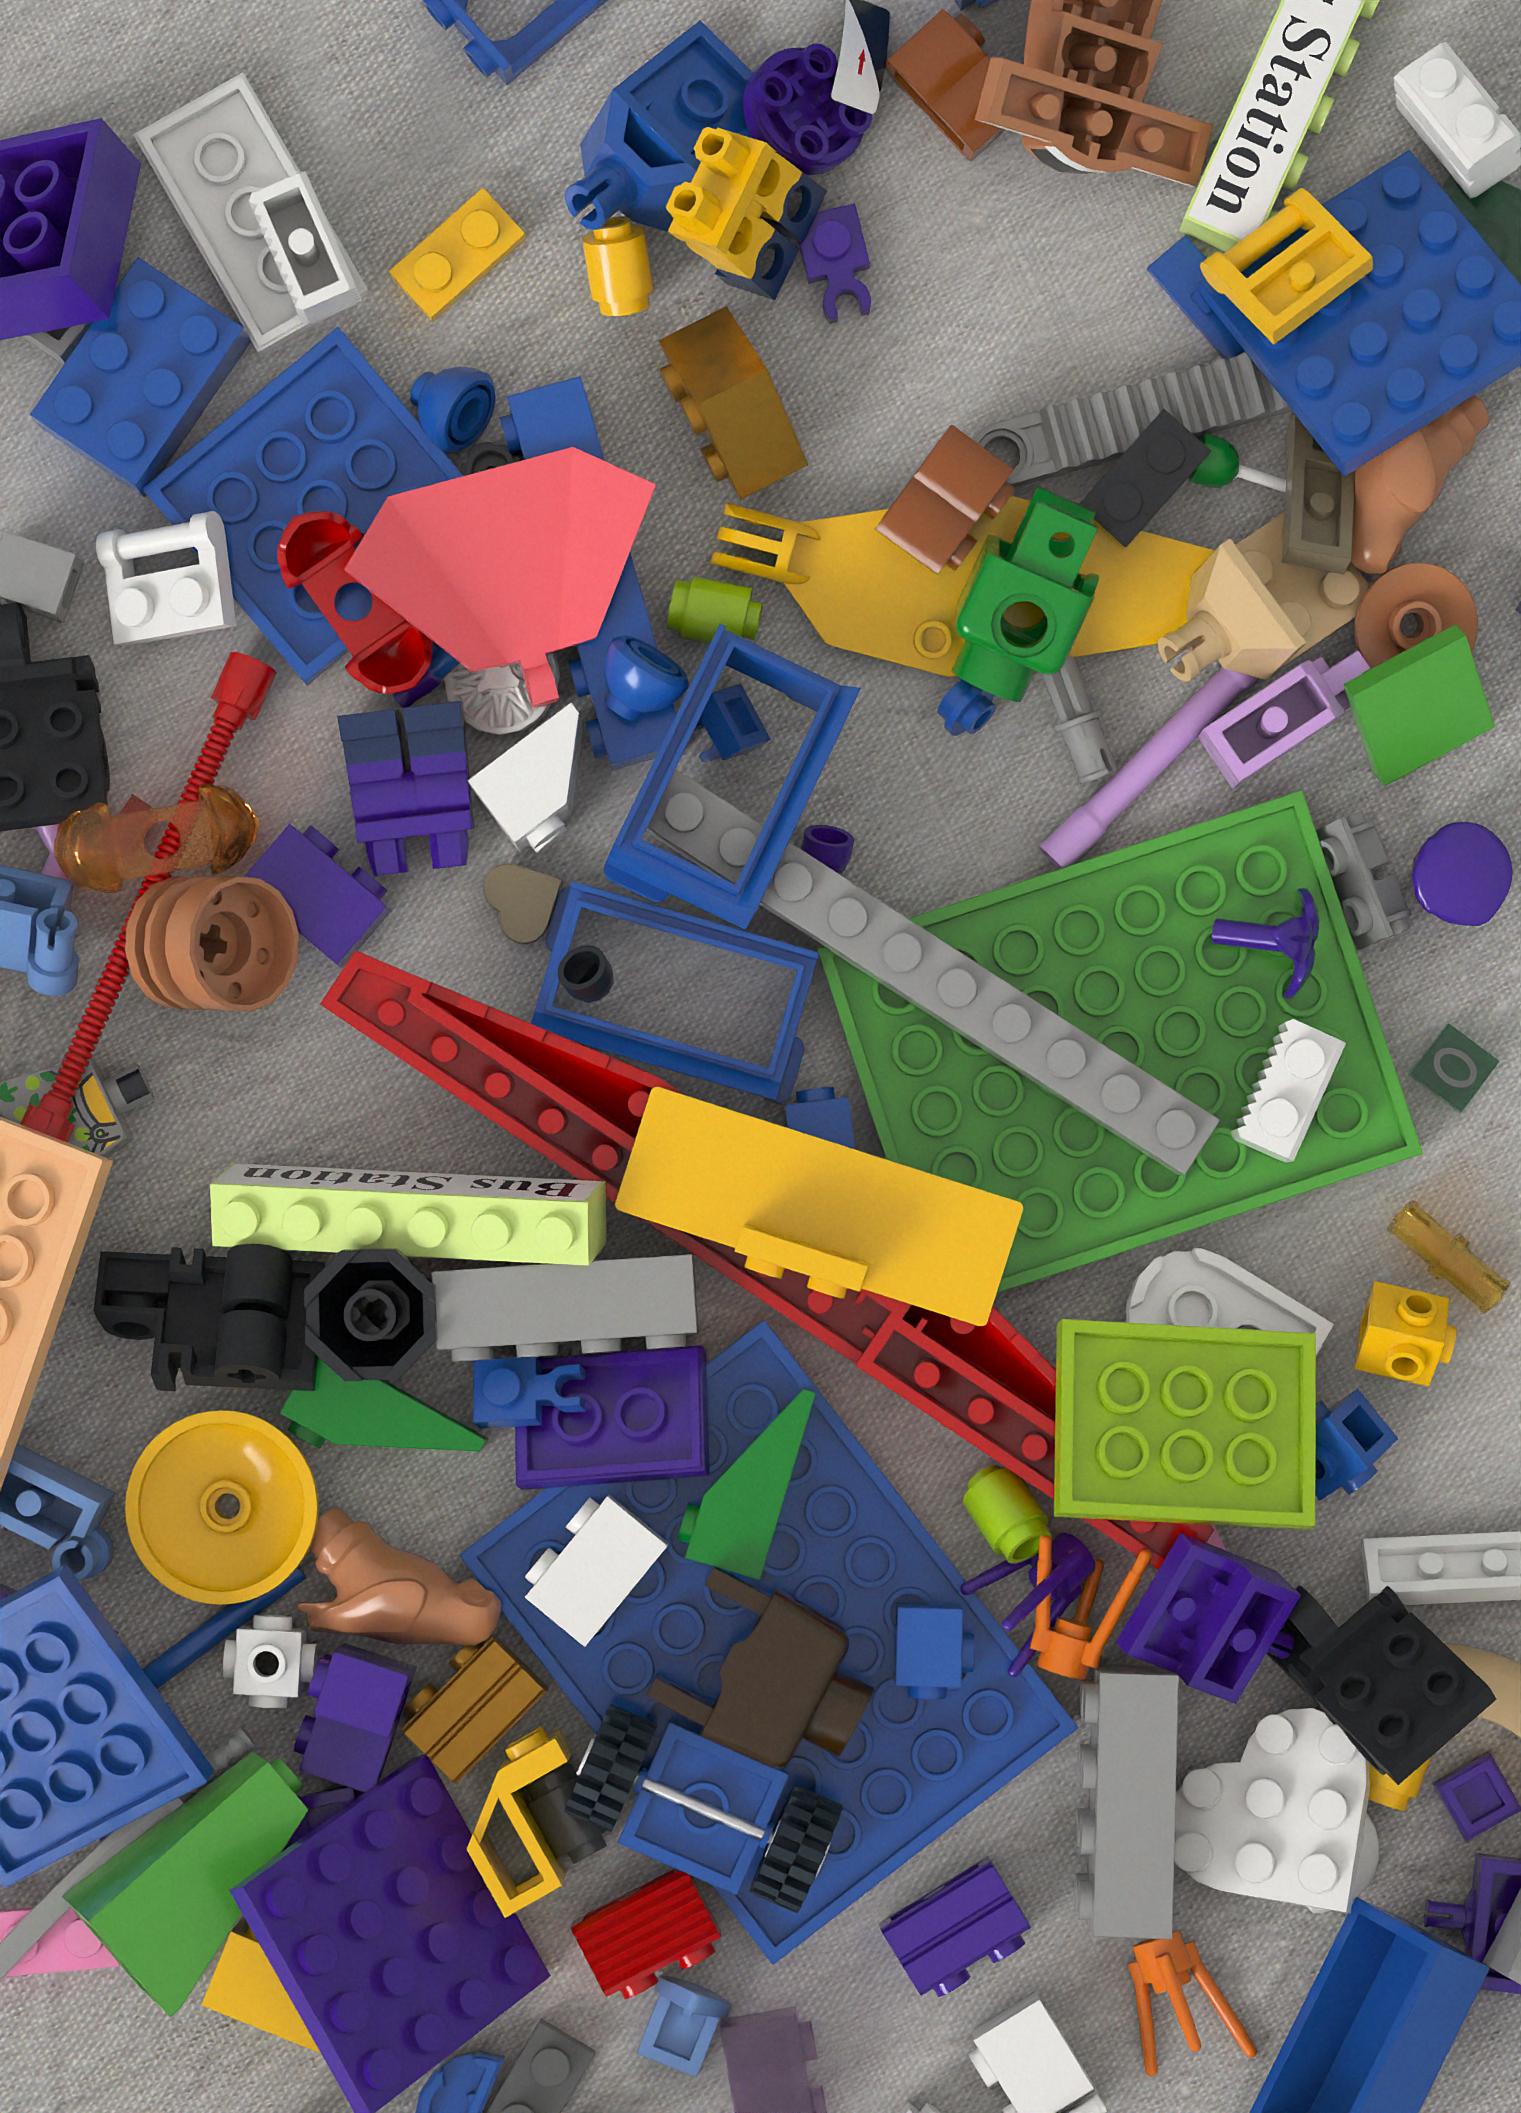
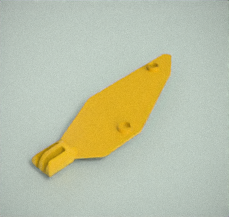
[709,496,1215,677]

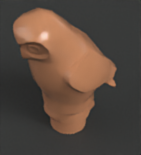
[1350,395,1489,574]
[297,1506,502,1645]

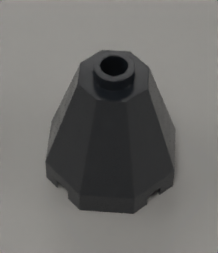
[304,1248,437,1381]

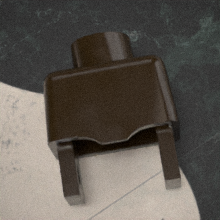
[647,1566,874,1769]

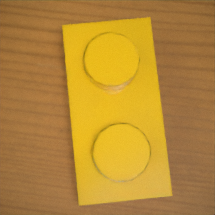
[389,187,526,323]

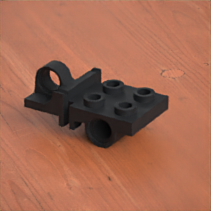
[0,603,110,832]
[93,1244,326,1391]
[1266,1585,1497,1785]

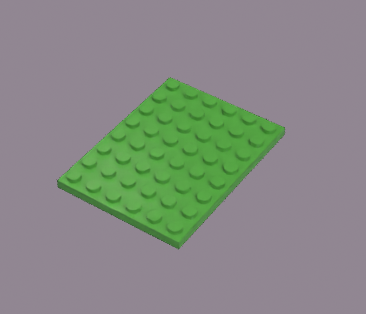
[817,790,1423,1294]

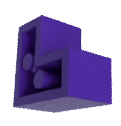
[293,1643,417,1792]

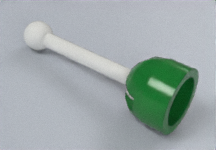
[1189,433,1286,493]

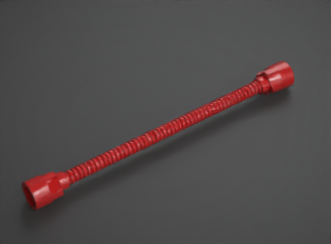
[20,652,277,1143]

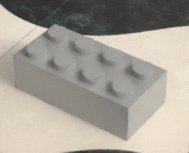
[432,1255,699,1362]
[1074,1665,1179,1939]

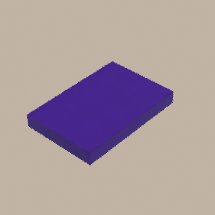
[515,1345,709,1490]

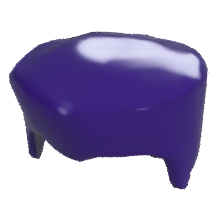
[1411,822,1513,926]

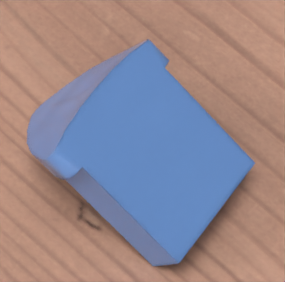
[637,1975,732,2078]

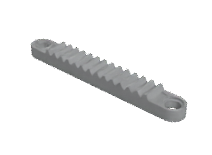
[974,352,1292,488]

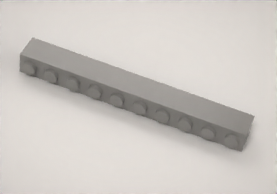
[645,769,1220,1176]

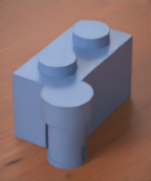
[0,865,79,996]
[0,1444,116,1581]

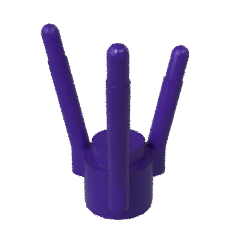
[960,1533,1095,1677]

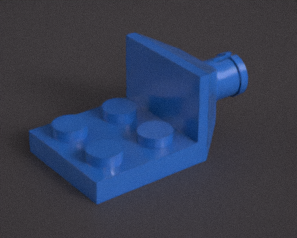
[565,20,753,232]

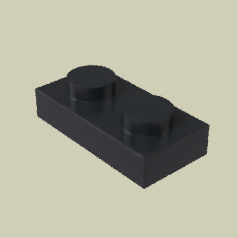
[1079,409,1212,547]

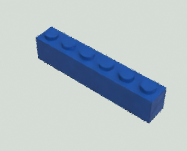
[499,376,676,771]

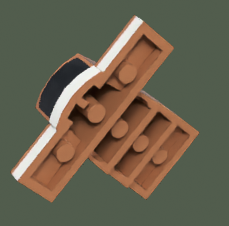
[974,0,1214,187]

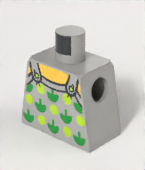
[0,1058,155,1158]

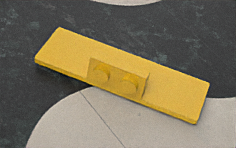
[615,1087,1023,1326]

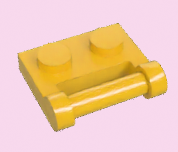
[1200,188,1373,345]

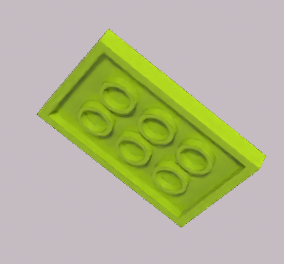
[1054,1319,1316,1530]

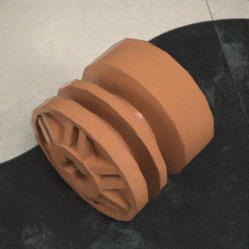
[125,876,299,1012]

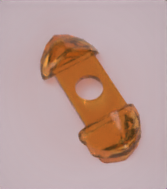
[53,784,260,893]

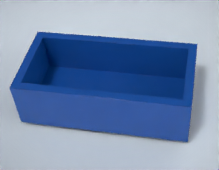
[1249,1897,1490,2113]

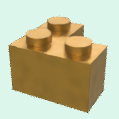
[658,306,808,500]

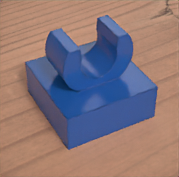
[694,684,771,762]

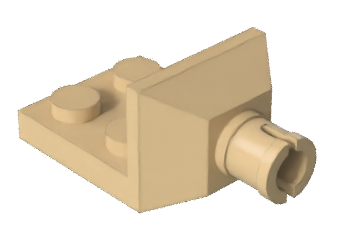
[1158,512,1370,682]

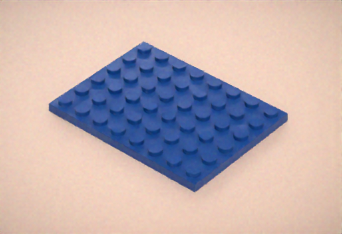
[459,1320,1079,1965]

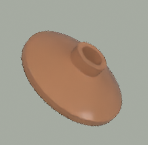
[1354,562,1478,668]

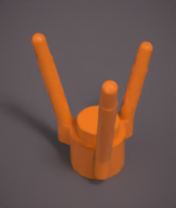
[1030,1535,1152,1680]
[1127,1929,1257,2077]

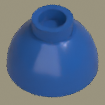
[410,366,496,453]
[604,635,689,722]

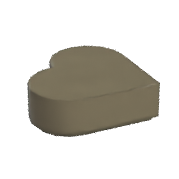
[483,864,562,944]

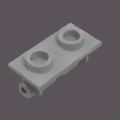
[1316,811,1412,950]

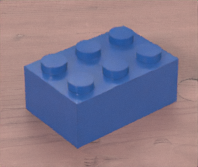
[30,257,251,498]

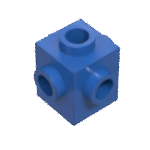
[1315,1389,1398,1501]

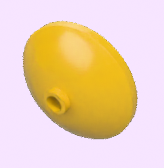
[125,1410,319,1605]

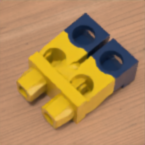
[666,127,827,300]

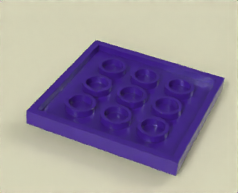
[229,1754,551,2113]

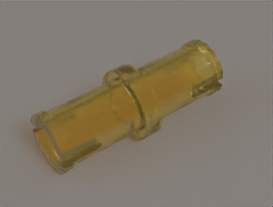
[1387,1200,1511,1314]

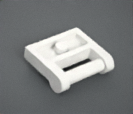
[96,511,236,646]

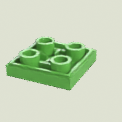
[1343,624,1495,786]

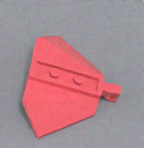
[344,447,656,709]

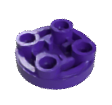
[743,43,872,175]

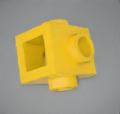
[1354,1281,1457,1387]

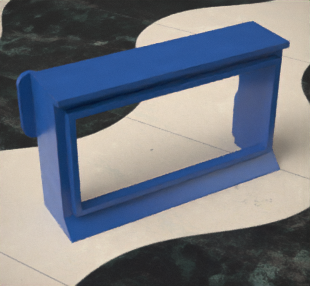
[604,624,861,930]
[531,881,819,1104]

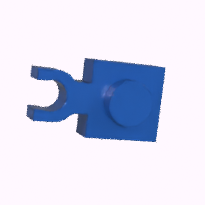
[473,1356,586,1429]

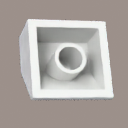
[468,703,583,853]

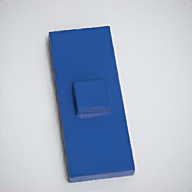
[1146,235,1245,359]

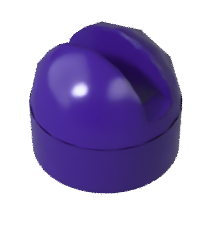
[801,825,854,874]

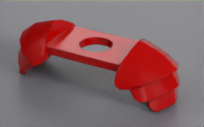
[277,511,432,694]

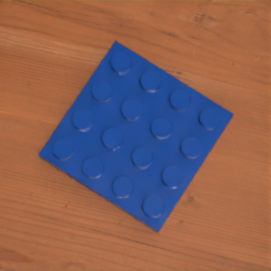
[1199,150,1521,477]
[142,327,463,685]
[0,1564,214,1888]

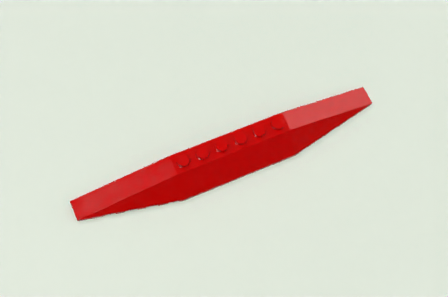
[320,951,1214,1570]

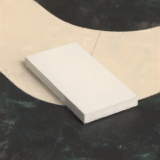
[133,72,370,356]

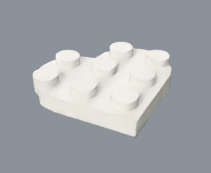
[1125,1248,1334,1355]
[1174,1708,1371,1914]

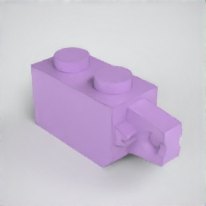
[1198,650,1370,789]

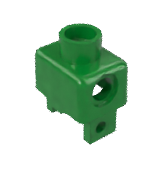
[951,486,1099,702]

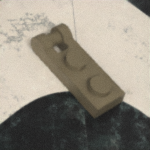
[1282,414,1355,575]

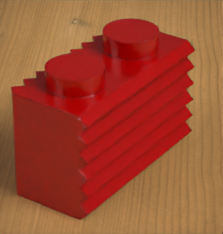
[571,1868,722,2000]

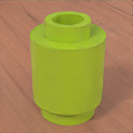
[666,576,763,644]
[962,1465,1052,1564]

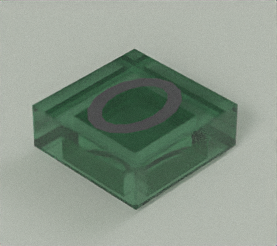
[1408,1023,1500,1113]

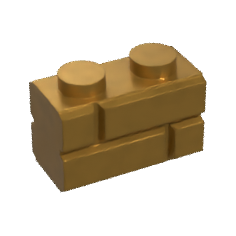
[401,1634,549,1784]

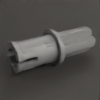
[1043,656,1119,785]

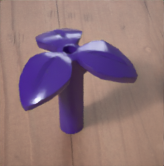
[1212,888,1319,999]

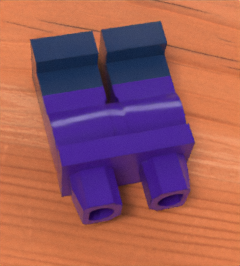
[337,701,475,876]

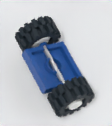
[564,1703,843,1913]

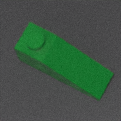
[280,1356,489,1452]
[677,1388,816,1580]

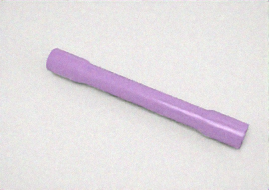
[1039,665,1260,869]

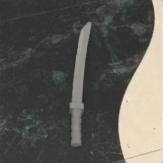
[0,1726,257,1981]

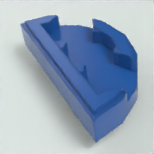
[415,2051,505,2113]

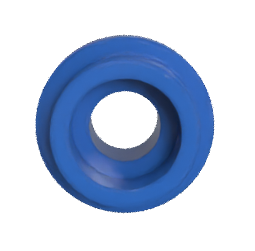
[937,679,996,736]

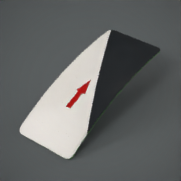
[831,0,890,114]

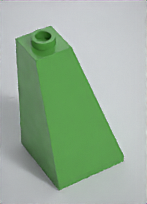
[62,1752,308,2017]

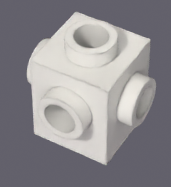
[223,1614,317,1708]

